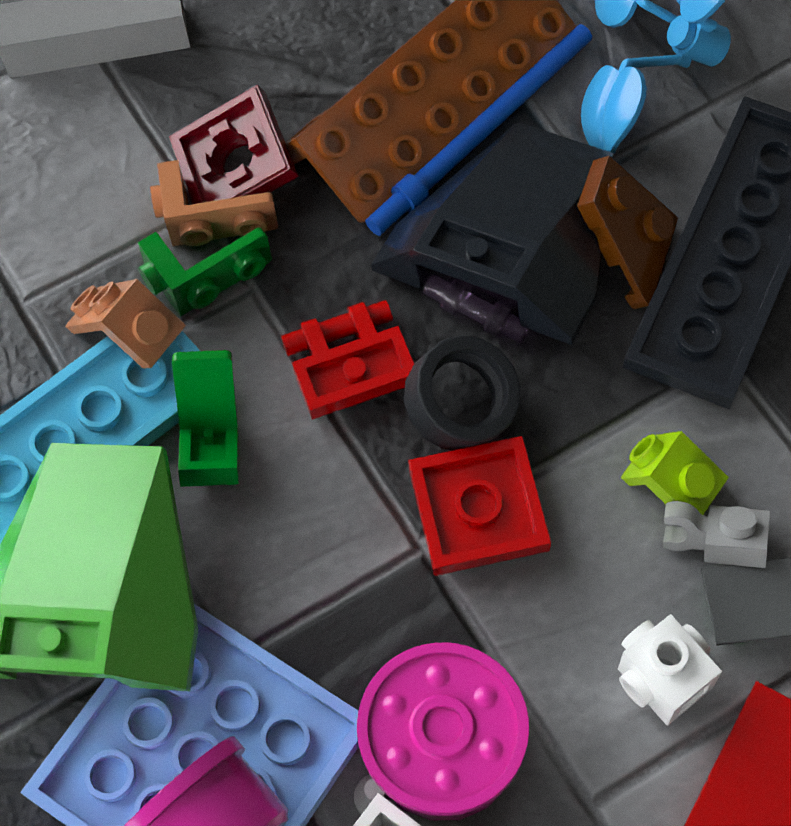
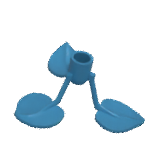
[581,0,731,154]

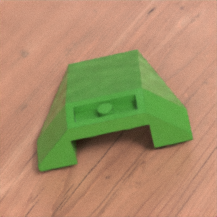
[0,443,199,691]

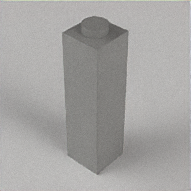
[0,0,190,78]

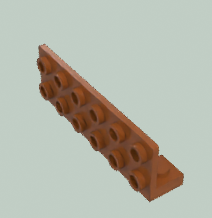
[285,0,576,223]

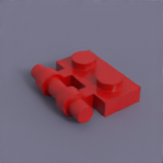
[280,300,414,420]

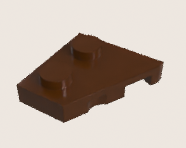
[577,156,678,309]

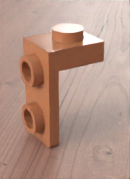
[150,160,278,246]
[65,279,186,369]

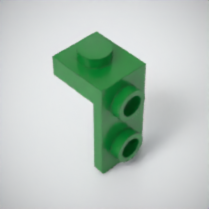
[137,227,272,317]
[172,350,239,487]

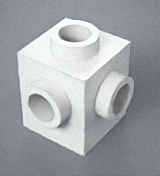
[618,614,722,726]

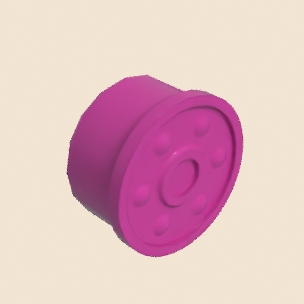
[357,642,529,821]
[124,736,288,826]

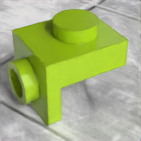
[621,431,729,515]

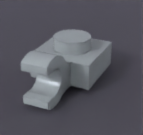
[663,501,770,568]

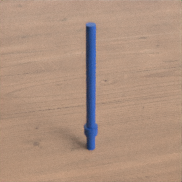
[365,24,592,236]

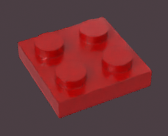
[408,436,551,576]

